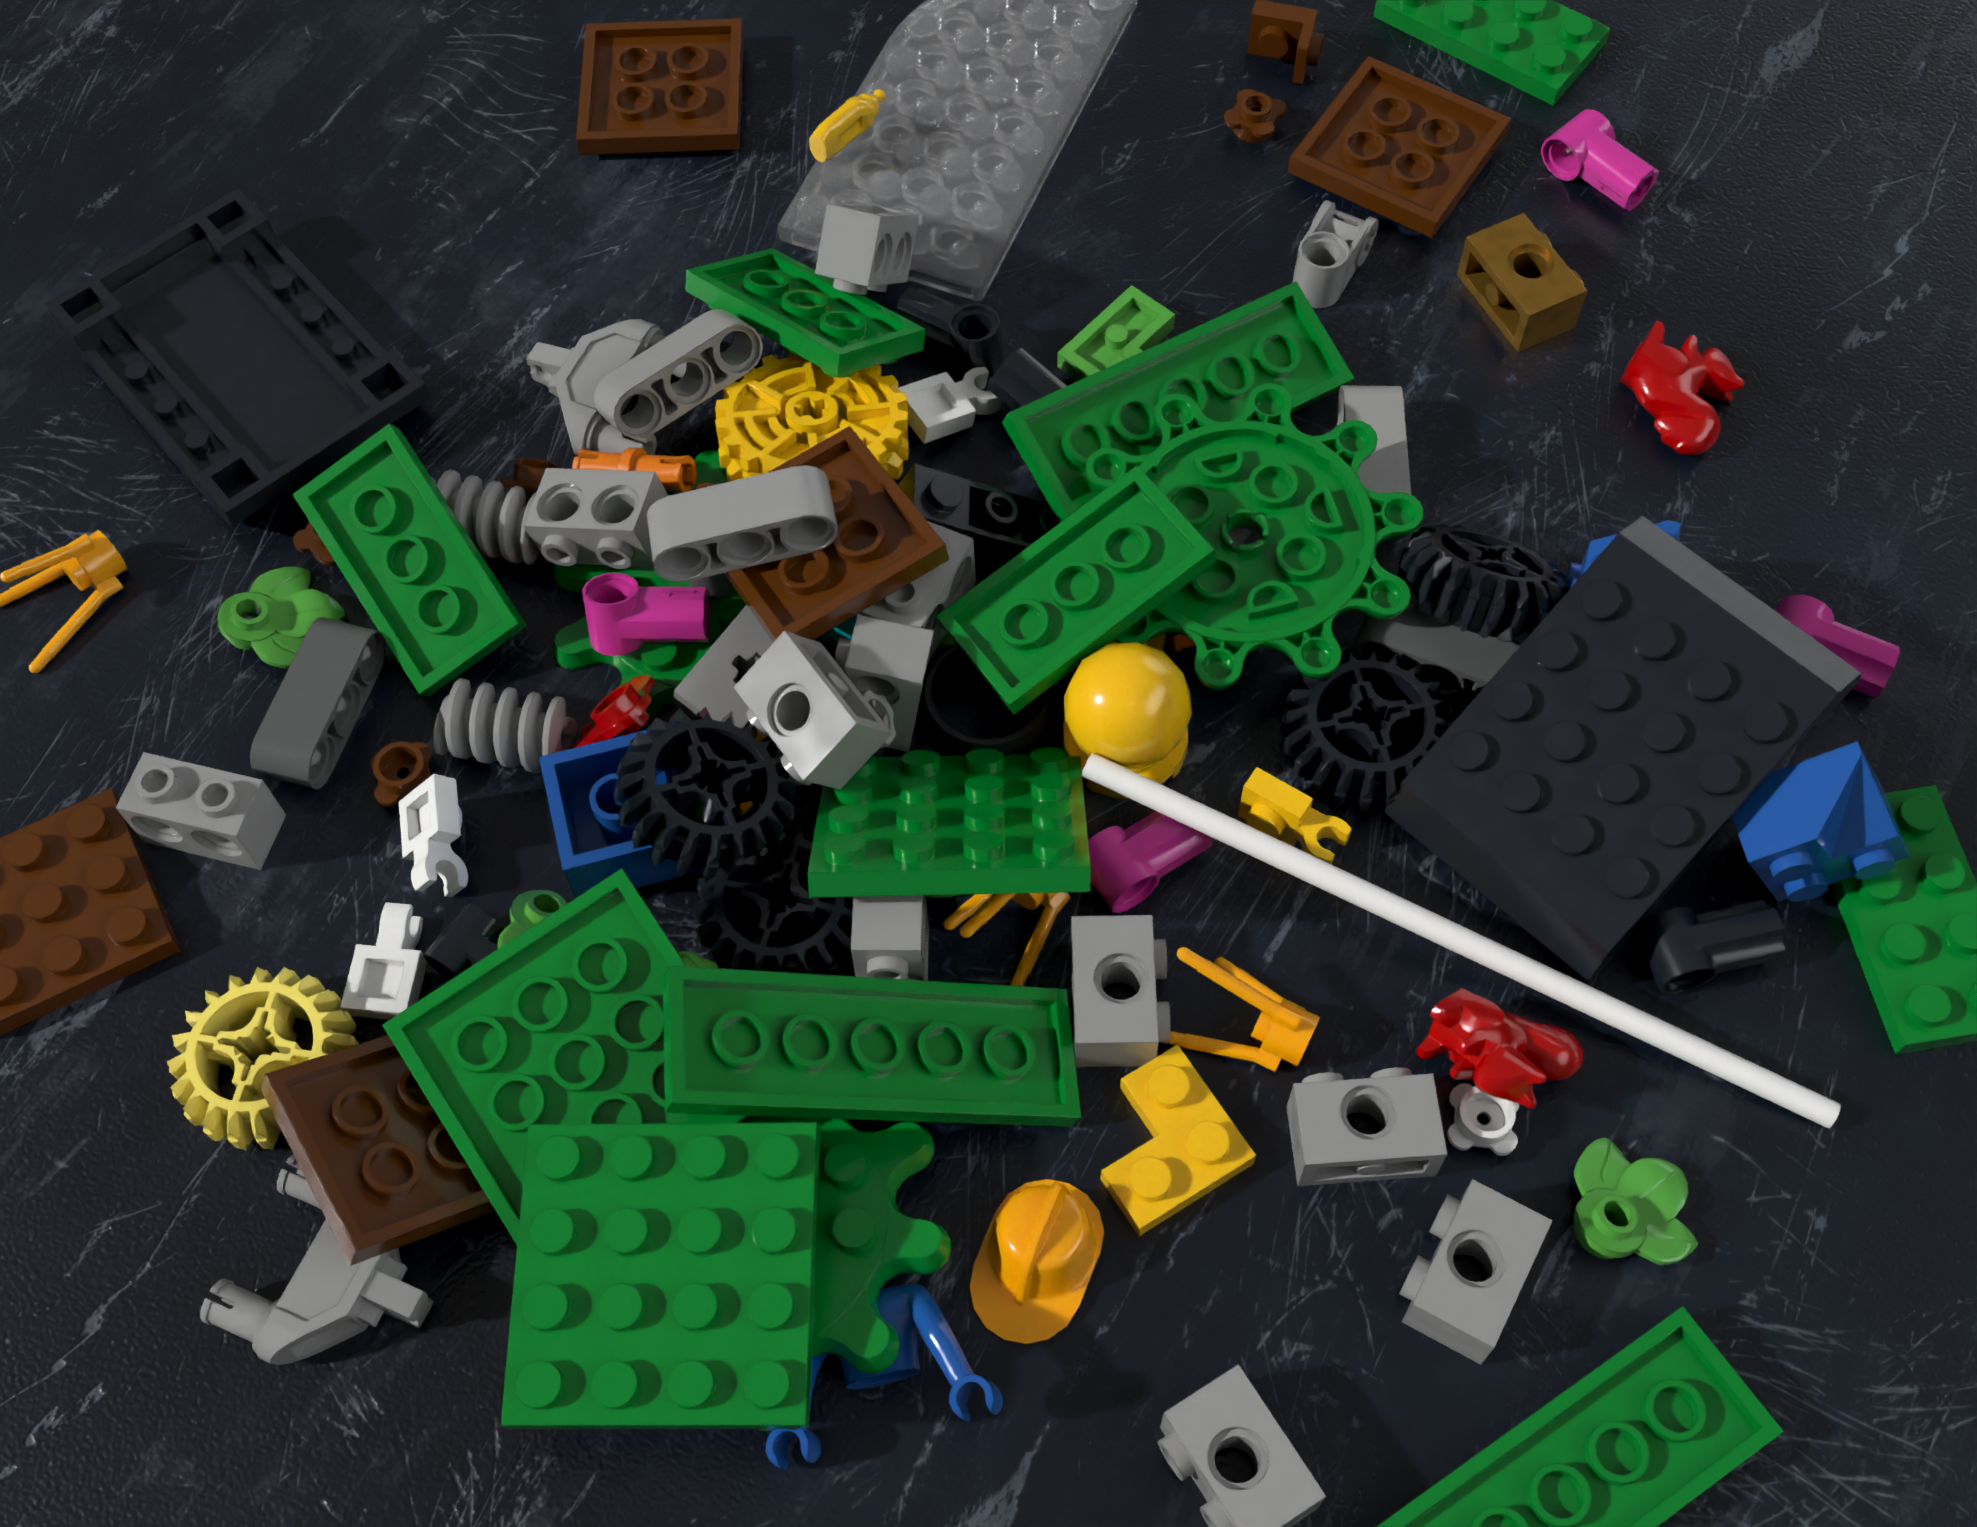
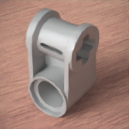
[1292,200,1379,308]

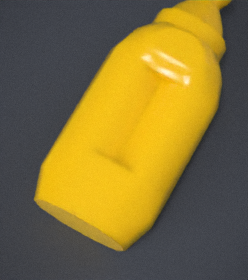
[809,89,886,162]

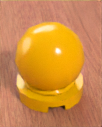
[1063,642,1192,799]

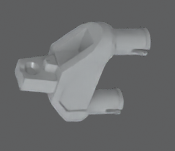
[526,319,686,456]
[200,1154,434,1365]

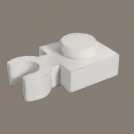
[898,367,1002,444]

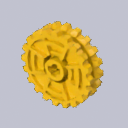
[715,353,909,482]

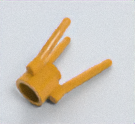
[0,530,128,674]
[943,892,1071,986]
[1165,947,1320,1072]

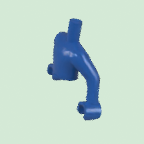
[766,1284,1003,1470]

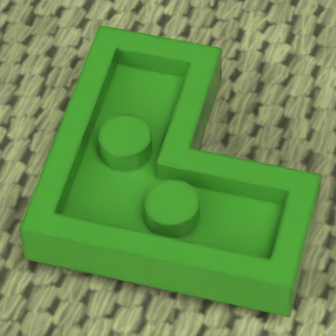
[1057,285,1175,381]

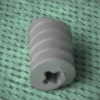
[431,469,541,565]
[433,678,578,774]

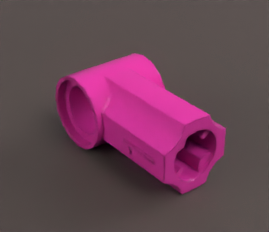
[1541,109,1659,211]
[582,573,711,656]
[1775,595,1900,699]
[1088,811,1213,913]

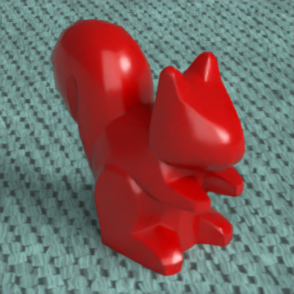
[1619,321,1744,455]
[1416,988,1584,1108]

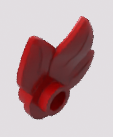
[567,675,655,750]

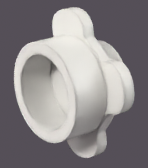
[1447,1083,1519,1156]

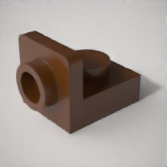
[1247,0,1324,85]

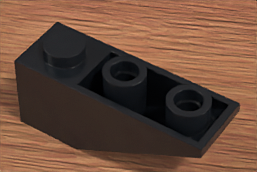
[898,464,1060,566]

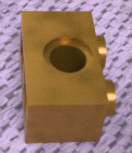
[1457,213,1588,352]

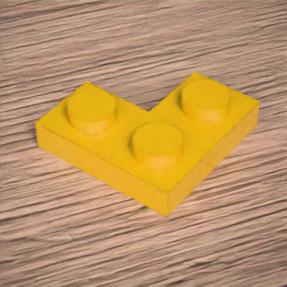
[1100,1044,1256,1236]

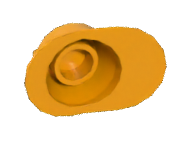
[970,1179,1104,1345]

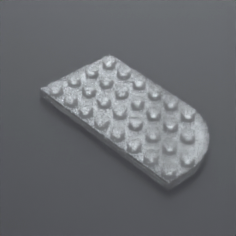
[778,0,1137,302]

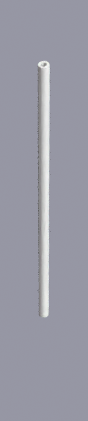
[1081,752,1841,1128]

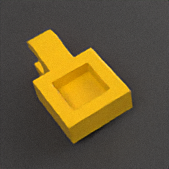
[1238,767,1352,864]

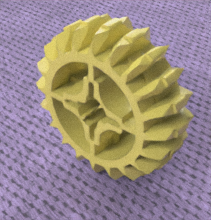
[167,967,359,1151]

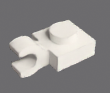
[399,774,468,897]
[340,902,427,1020]

